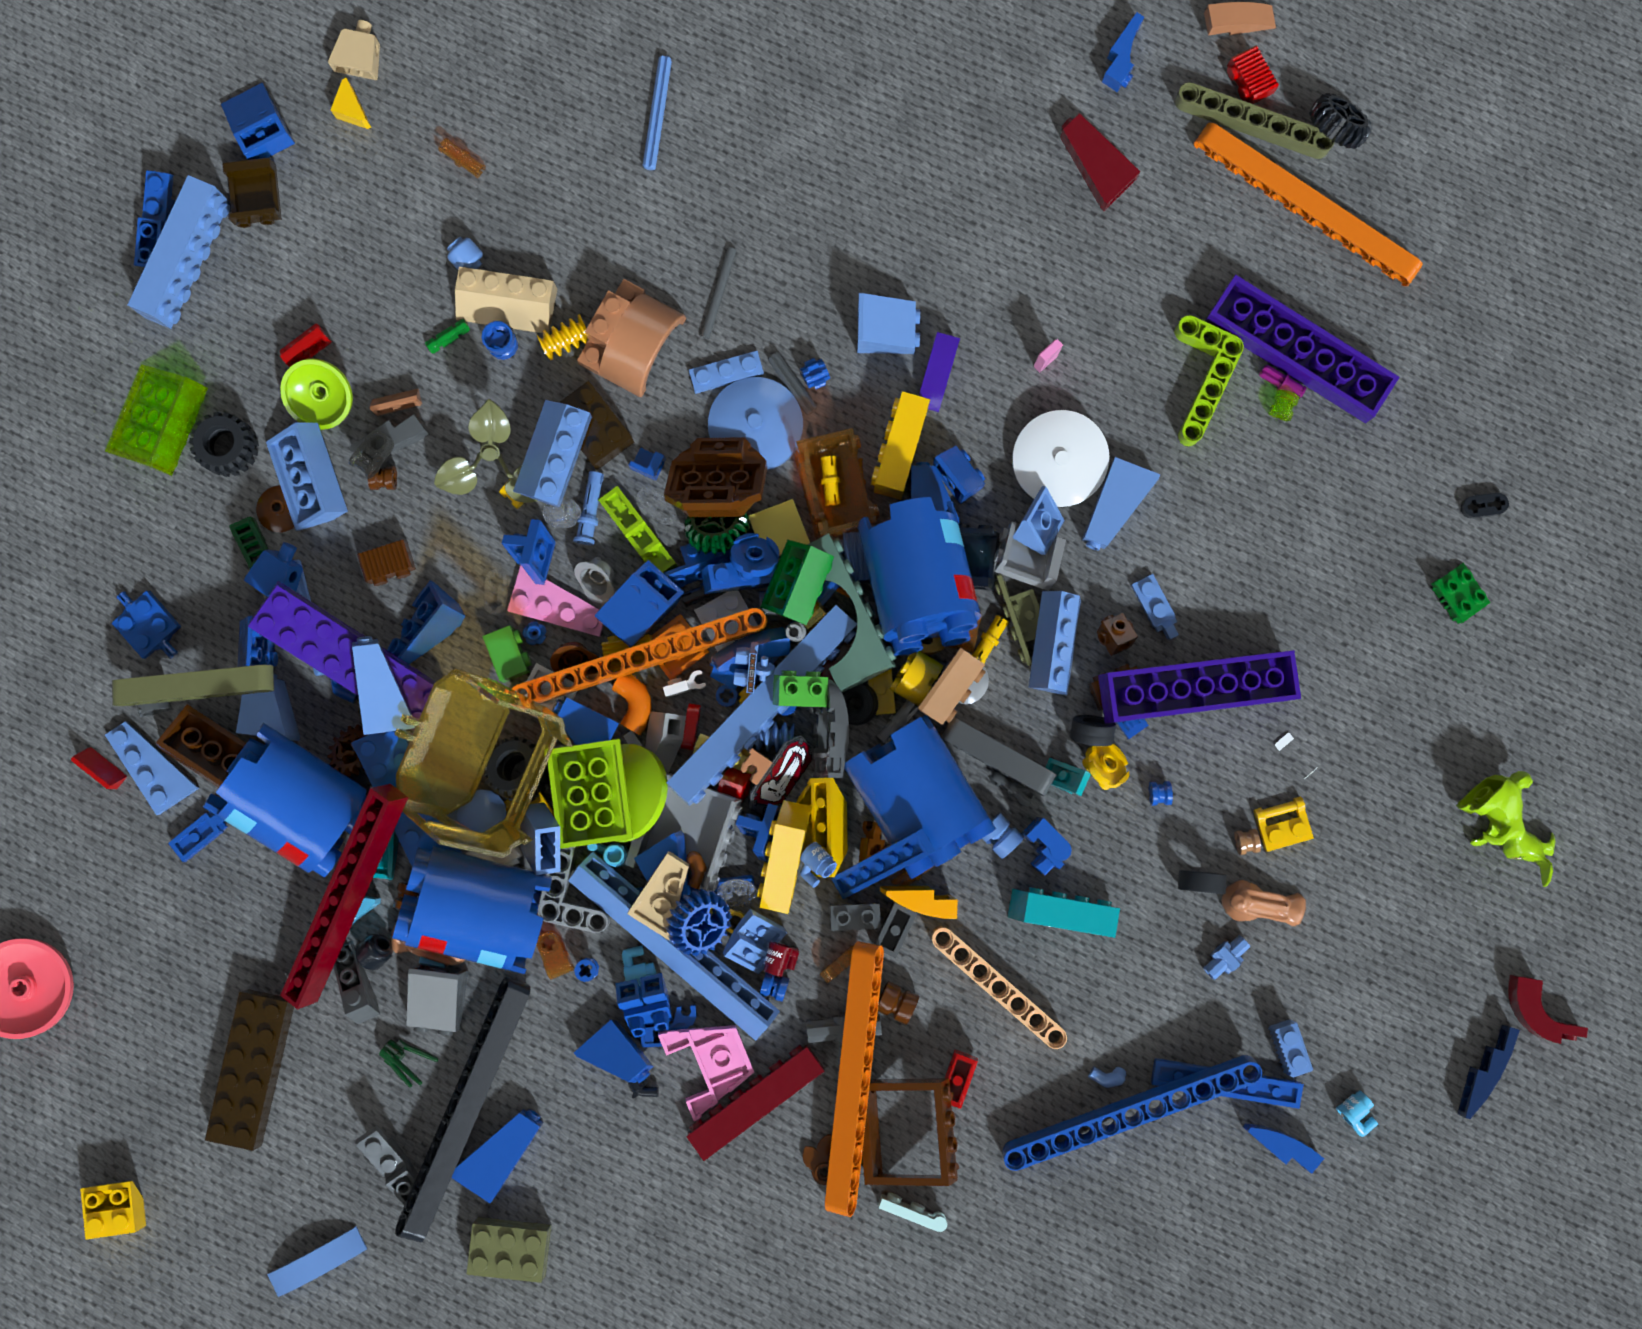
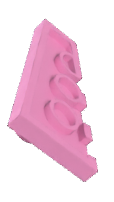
[507,566,604,637]

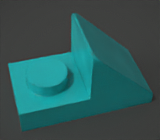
[1045,758,1091,796]

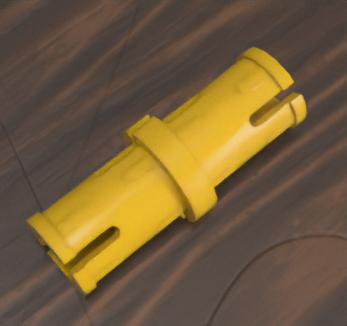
[821,456,840,506]
[972,615,1009,664]

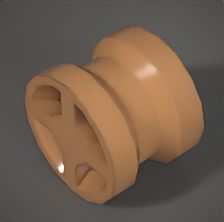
[1234,828,1261,855]

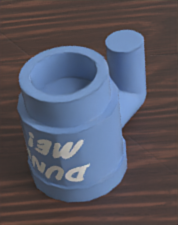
[800,842,837,888]

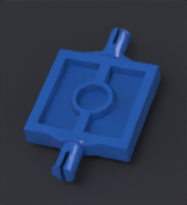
[112,591,181,659]

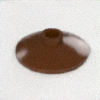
[256,485,294,532]

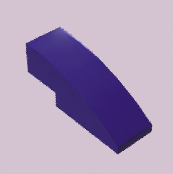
[919,332,960,412]

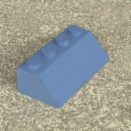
[513,400,592,508]
[266,422,348,531]
[1028,591,1081,696]

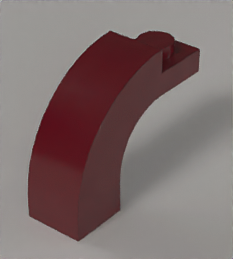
[1508,975,1588,1044]

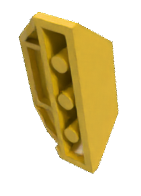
[796,778,848,877]

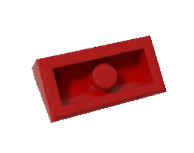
[71,747,127,789]

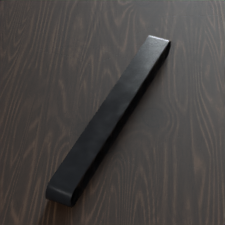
[395,977,531,1243]

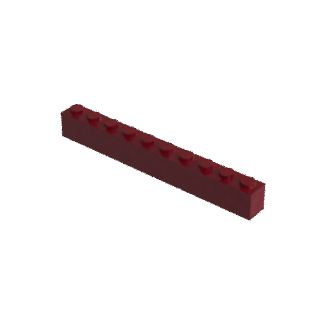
[280,784,409,1010]

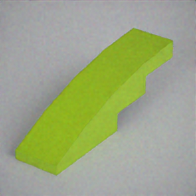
[598,486,678,574]

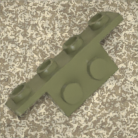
[995,573,1040,667]

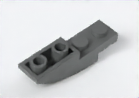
[356,1126,418,1205]

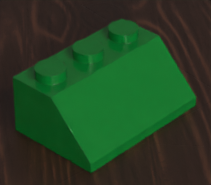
[760,539,834,625]

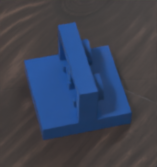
[502,519,556,585]
[736,803,780,862]

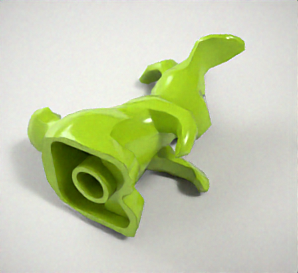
[1456,771,1556,887]

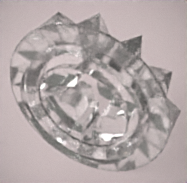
[717,879,756,908]

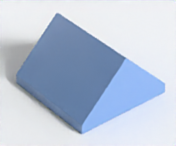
[1013,486,1065,555]

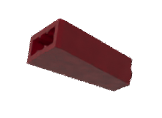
[1060,113,1141,211]

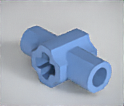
[1203,935,1250,980]

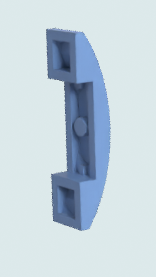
[267,1226,367,1297]

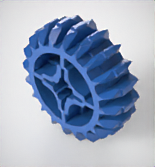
[666,888,732,956]

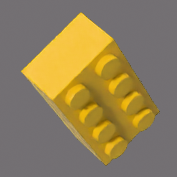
[871,391,930,500]

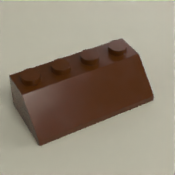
[156,704,246,788]

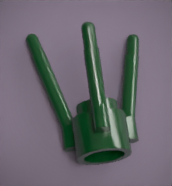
[379,1039,438,1088]

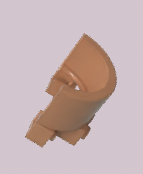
[577,279,686,397]

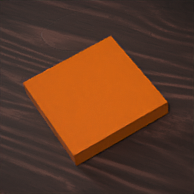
[651,614,709,680]

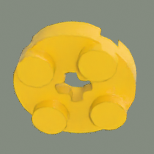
[1082,744,1129,790]

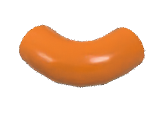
[612,674,652,736]

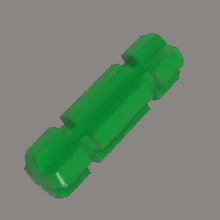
[425,319,470,354]

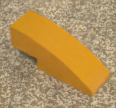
[880,886,958,919]

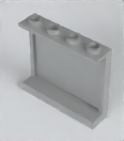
[625,772,742,891]

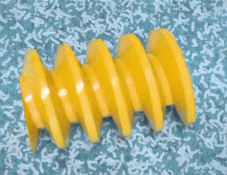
[536,314,588,361]

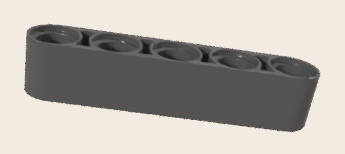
[941,718,1056,796]

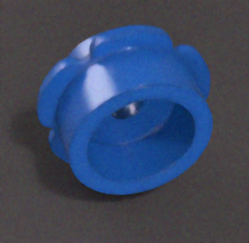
[523,622,546,645]

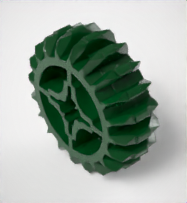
[684,513,750,555]

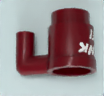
[764,941,799,977]

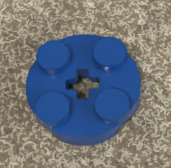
[730,533,779,579]

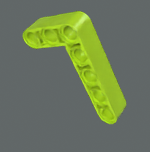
[1174,315,1244,446]

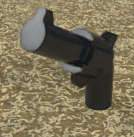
[628,1079,659,1099]

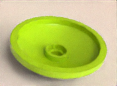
[280,358,353,430]

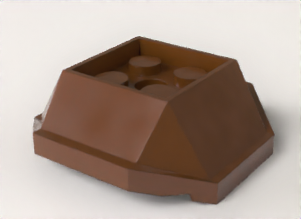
[664,437,768,517]

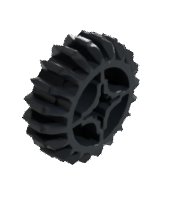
[1309,93,1372,149]

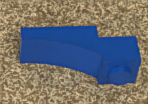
[1102,12,1145,92]

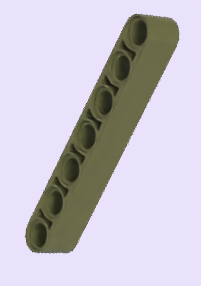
[1175,82,1334,159]
[112,665,274,706]

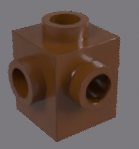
[1096,613,1138,656]

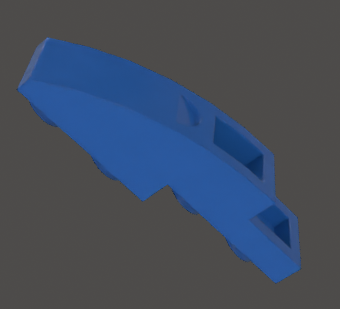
[134,170,175,267]

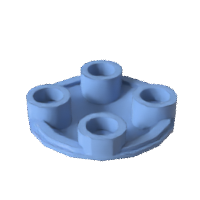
[457,790,506,838]

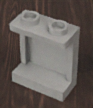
[993,521,1066,591]

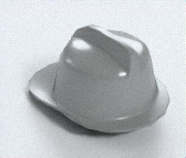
[574,557,616,609]

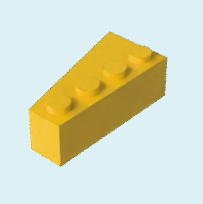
[757,800,812,914]

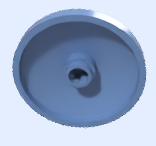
[708,377,803,471]

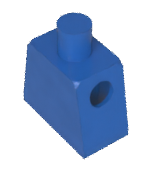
[244,542,303,596]

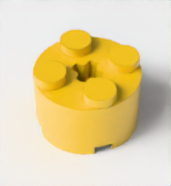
[889,651,943,706]

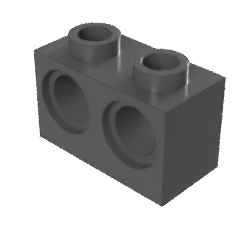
[830,902,881,931]

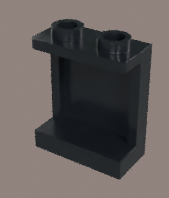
[959,524,1000,591]

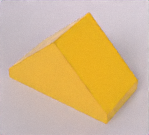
[330,78,371,129]

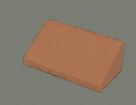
[370,389,422,416]

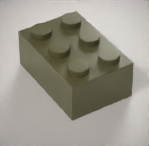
[466,1217,552,1283]

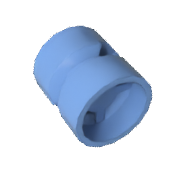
[982,813,1024,859]

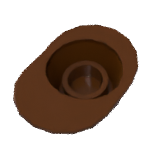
[550,641,599,687]

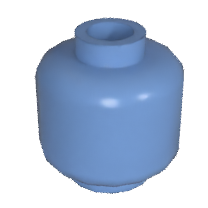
[447,237,483,270]

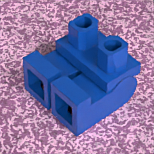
[1021,817,1072,875]
[615,973,673,1038]

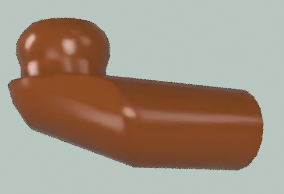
[686,851,707,889]

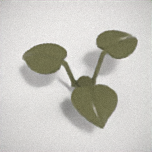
[434,399,538,503]

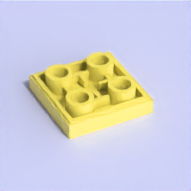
[748,499,810,556]

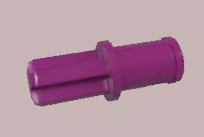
[1259,365,1307,400]

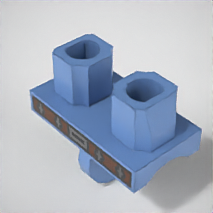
[734,642,775,694]

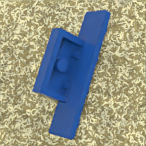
[664,544,759,588]

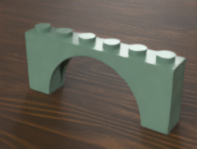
[778,534,896,692]

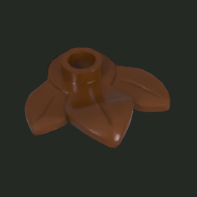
[803,1134,832,1185]

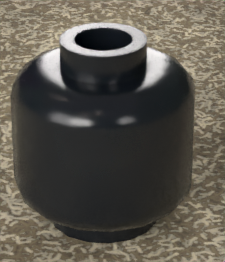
[355,933,393,971]

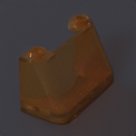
[794,428,879,540]

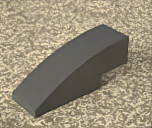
[349,415,430,456]

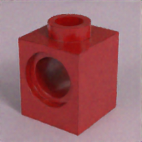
[718,768,752,803]

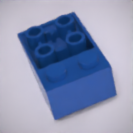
[221,83,295,160]
[595,560,684,648]
[237,616,278,669]

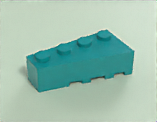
[1008,887,1120,938]

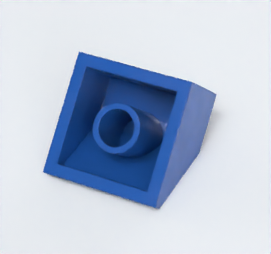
[932,446,985,505]

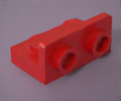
[279,323,332,367]

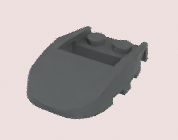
[812,679,849,778]

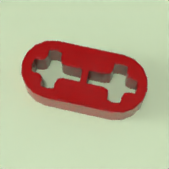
[681,703,701,750]

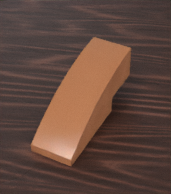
[1204,2,1276,36]

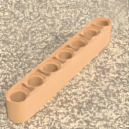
[931,926,1067,1049]

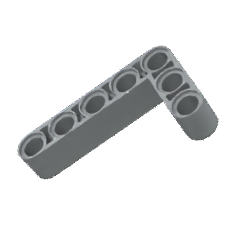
[538,846,610,933]

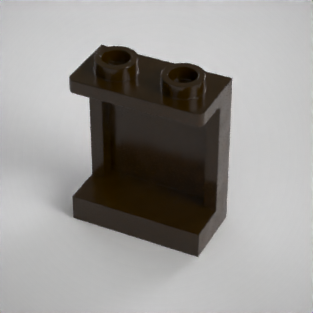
[222,157,282,228]

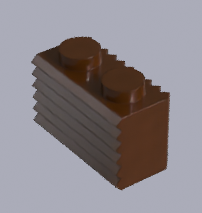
[357,540,416,586]

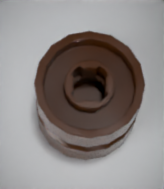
[878,981,920,1025]

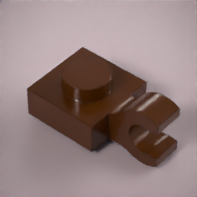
[859,821,885,862]

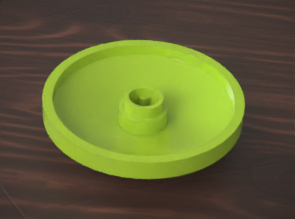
[615,744,668,842]

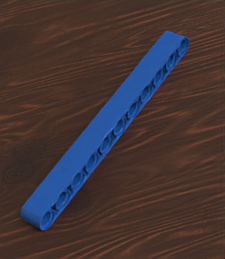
[1002,1055,1262,1171]

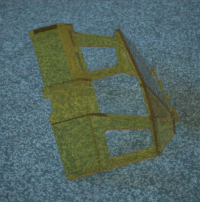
[395,668,573,858]

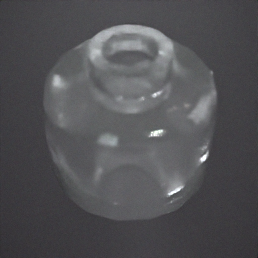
[543,497,581,529]

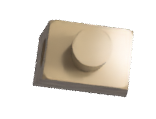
[328,20,380,80]

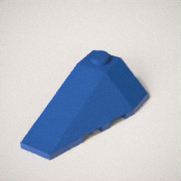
[387,580,465,664]

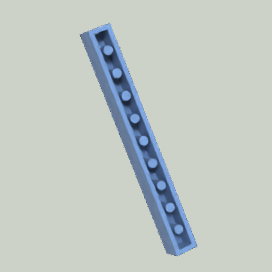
[666,605,857,806]
[569,852,780,1041]

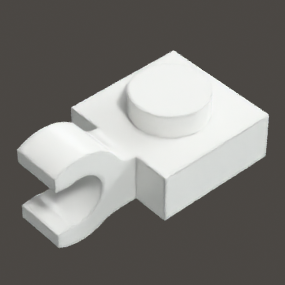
[663,670,706,698]

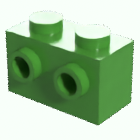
[773,670,828,707]

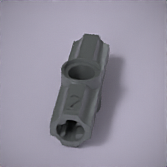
[806,1013,882,1043]

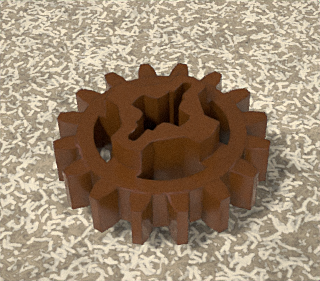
[327,724,368,777]

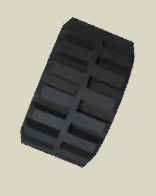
[189,412,259,477]
[484,736,550,803]

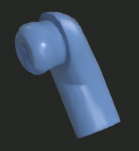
[1088,1067,1126,1088]

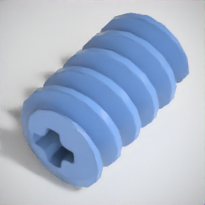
[751,722,795,753]

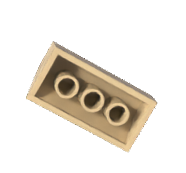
[455,267,557,334]

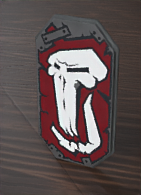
[749,735,813,818]

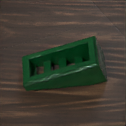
[229,516,269,569]

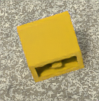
[80,1181,146,1240]

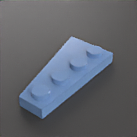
[105,721,200,815]

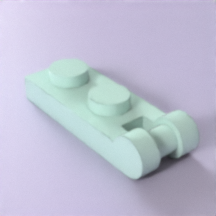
[878,1193,947,1232]

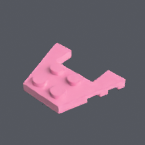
[658,1025,754,1121]

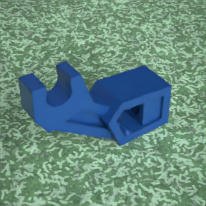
[641,1004,697,1047]

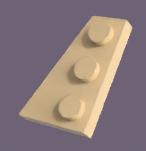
[627,851,689,940]

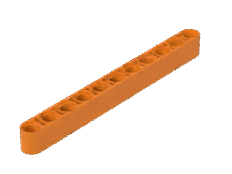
[1194,123,1422,287]
[509,608,767,707]
[825,941,884,1217]

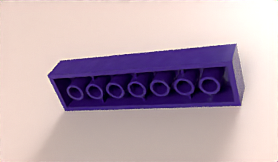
[1205,274,1400,424]
[248,581,448,734]
[1098,650,1301,724]

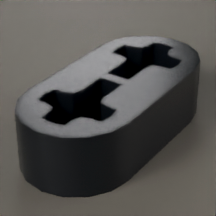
[1460,493,1509,519]

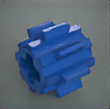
[800,358,830,389]

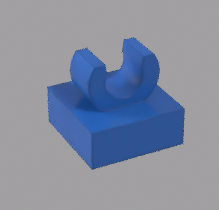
[1116,719,1149,739]

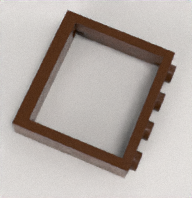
[862,1078,960,1186]

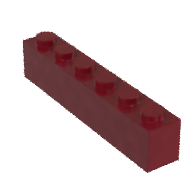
[686,1044,825,1161]

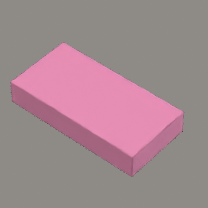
[1034,339,1063,373]

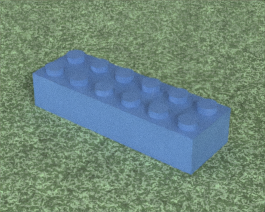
[127,175,230,329]

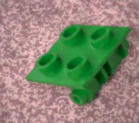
[1431,563,1490,624]

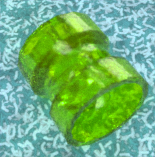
[1268,389,1300,422]

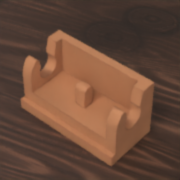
[741,748,772,785]

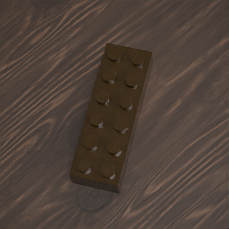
[204,989,294,1151]

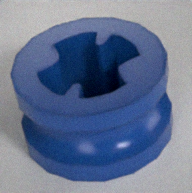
[716,685,738,707]

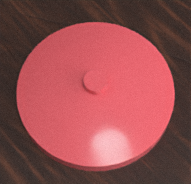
[0,938,74,1039]

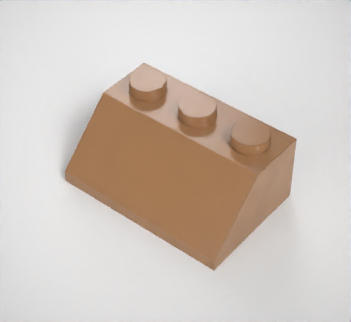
[918,648,986,725]

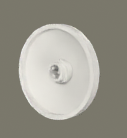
[1012,410,1109,507]

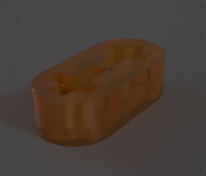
[819,944,855,983]

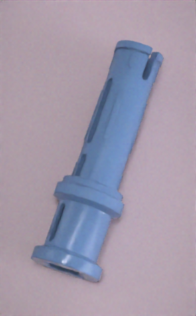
[573,471,604,546]

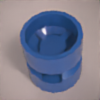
[481,321,518,360]

